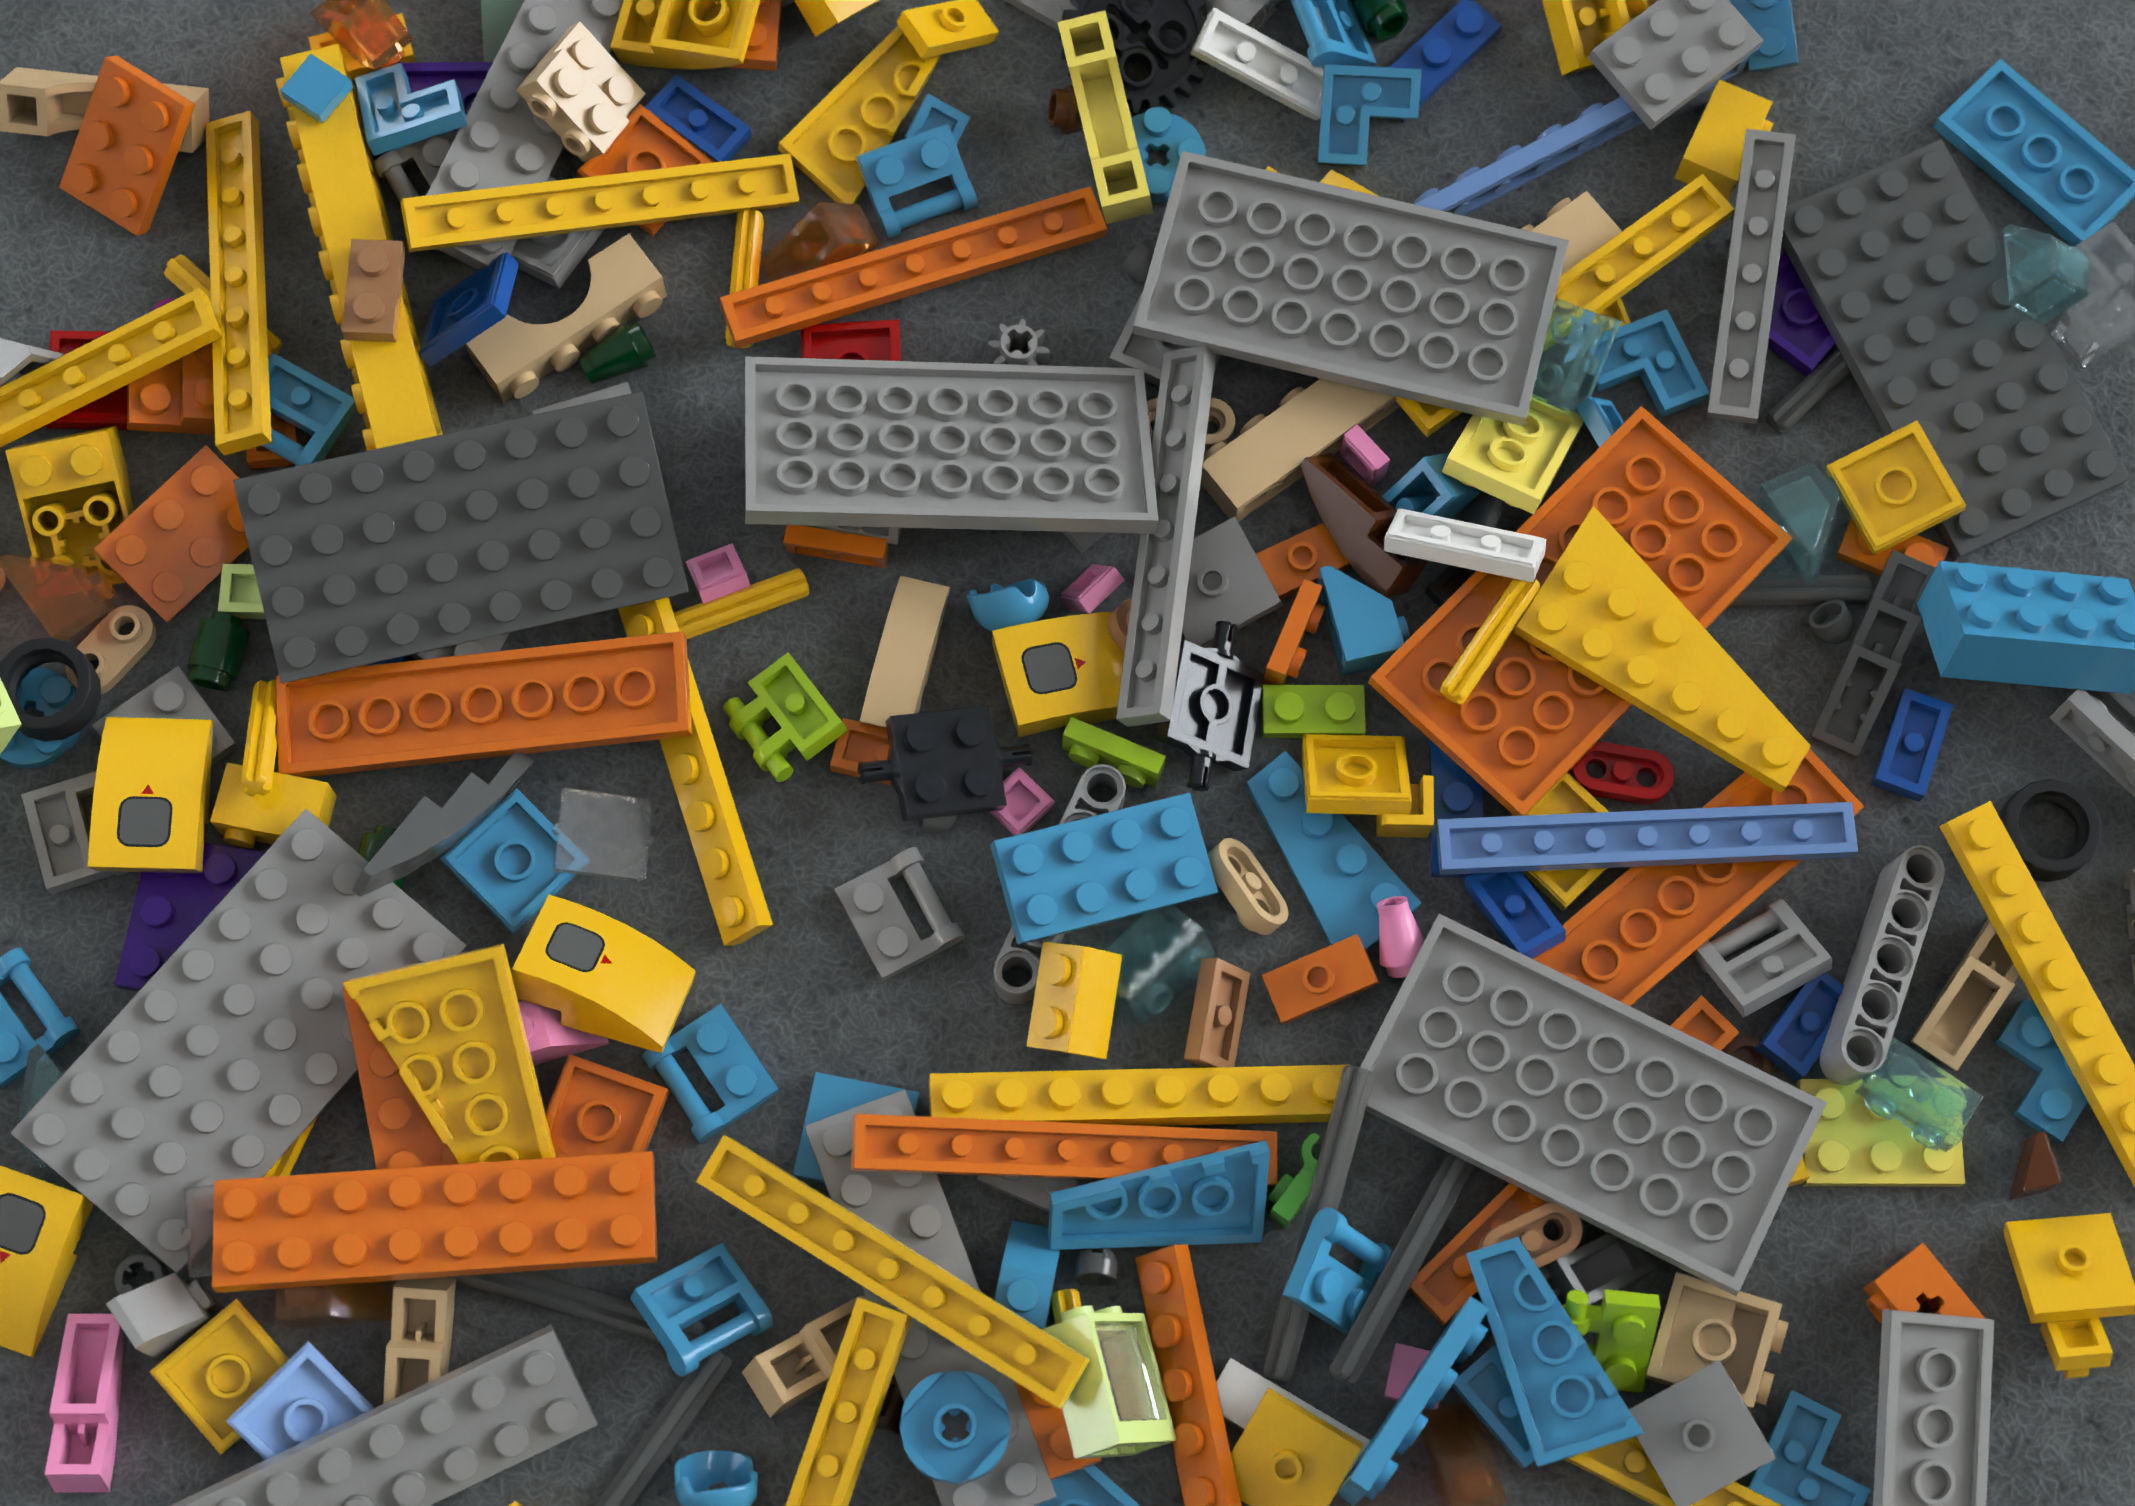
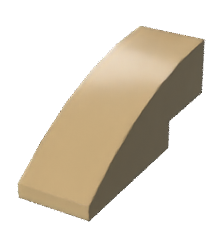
[860,576,950,728]
[1911,918,2019,1072]
[383,1277,456,1404]
[742,1293,866,1418]

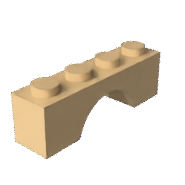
[0,67,210,153]
[465,233,667,403]

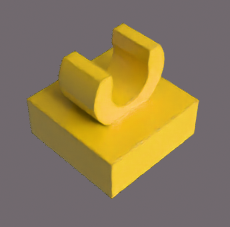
[2040,1318,2113,1379]

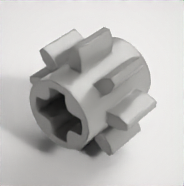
[988,319,1050,365]

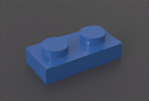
[645,74,752,162]
[1871,688,1953,802]
[1464,872,1566,959]
[1755,972,1844,1081]

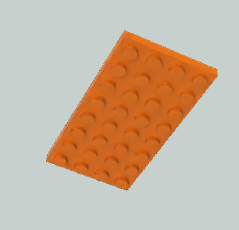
[1368,406,1793,816]

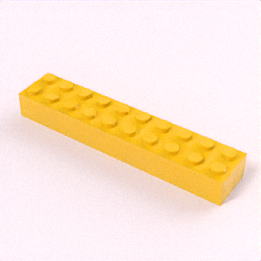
[276,44,442,451]

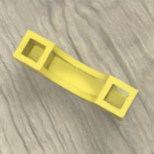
[1058,10,1154,225]

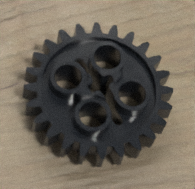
[1059,0,1210,117]

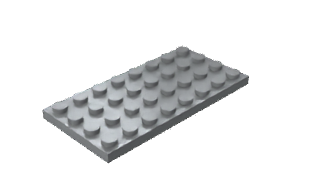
[1133,151,1569,426]
[744,356,1159,534]
[10,809,467,1273]
[1360,914,1827,1296]

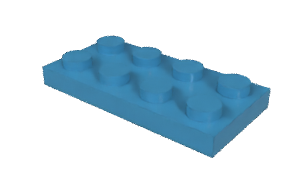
[1933,58,2135,252]
[990,792,1218,945]
[1336,1296,1489,1506]

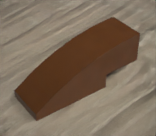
[1301,453,1428,598]

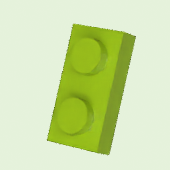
[1262,685,1366,738]
[1062,717,1166,788]

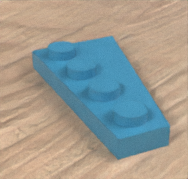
[1246,751,1422,952]
[1048,1140,1270,1250]
[1466,1237,1644,1468]

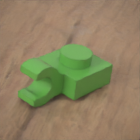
[1268,1133,1320,1230]

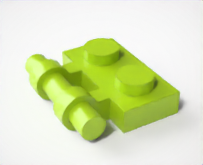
[723,652,848,782]
[1562,1289,1661,1393]

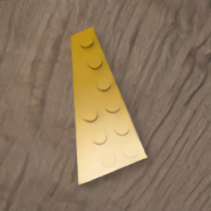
[1514,506,1811,793]
[342,944,556,1164]

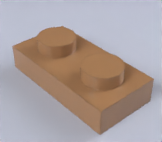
[342,239,405,342]
[1184,958,1251,1068]

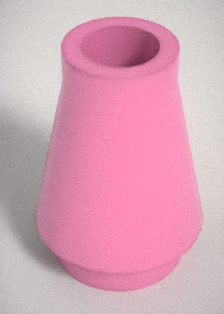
[1377,896,1425,978]

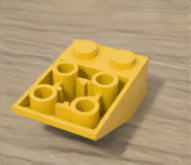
[5,426,134,599]

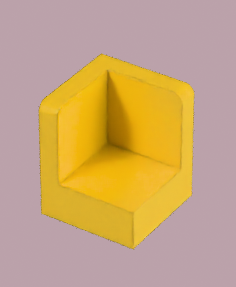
[1376,775,1434,838]

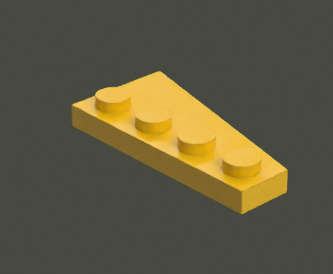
[778,26,943,213]

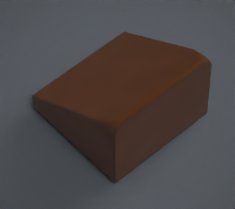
[2010,1131,2062,1200]

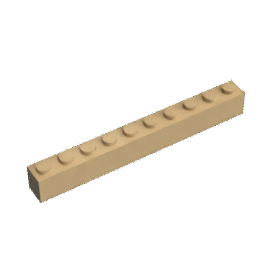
[1200,191,1622,522]

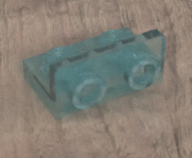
[1532,299,1622,413]
[1105,906,1216,1025]
[1855,1037,1984,1152]

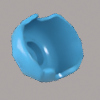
[966,578,1049,633]
[674,1450,758,1506]

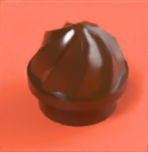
[1048,85,1083,134]

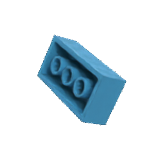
[1917,561,2135,694]

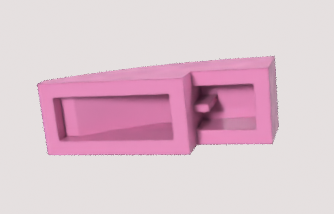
[45,1314,124,1493]

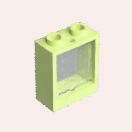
[1042,1305,1177,1459]

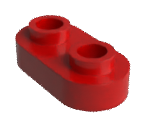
[1569,741,1674,805]

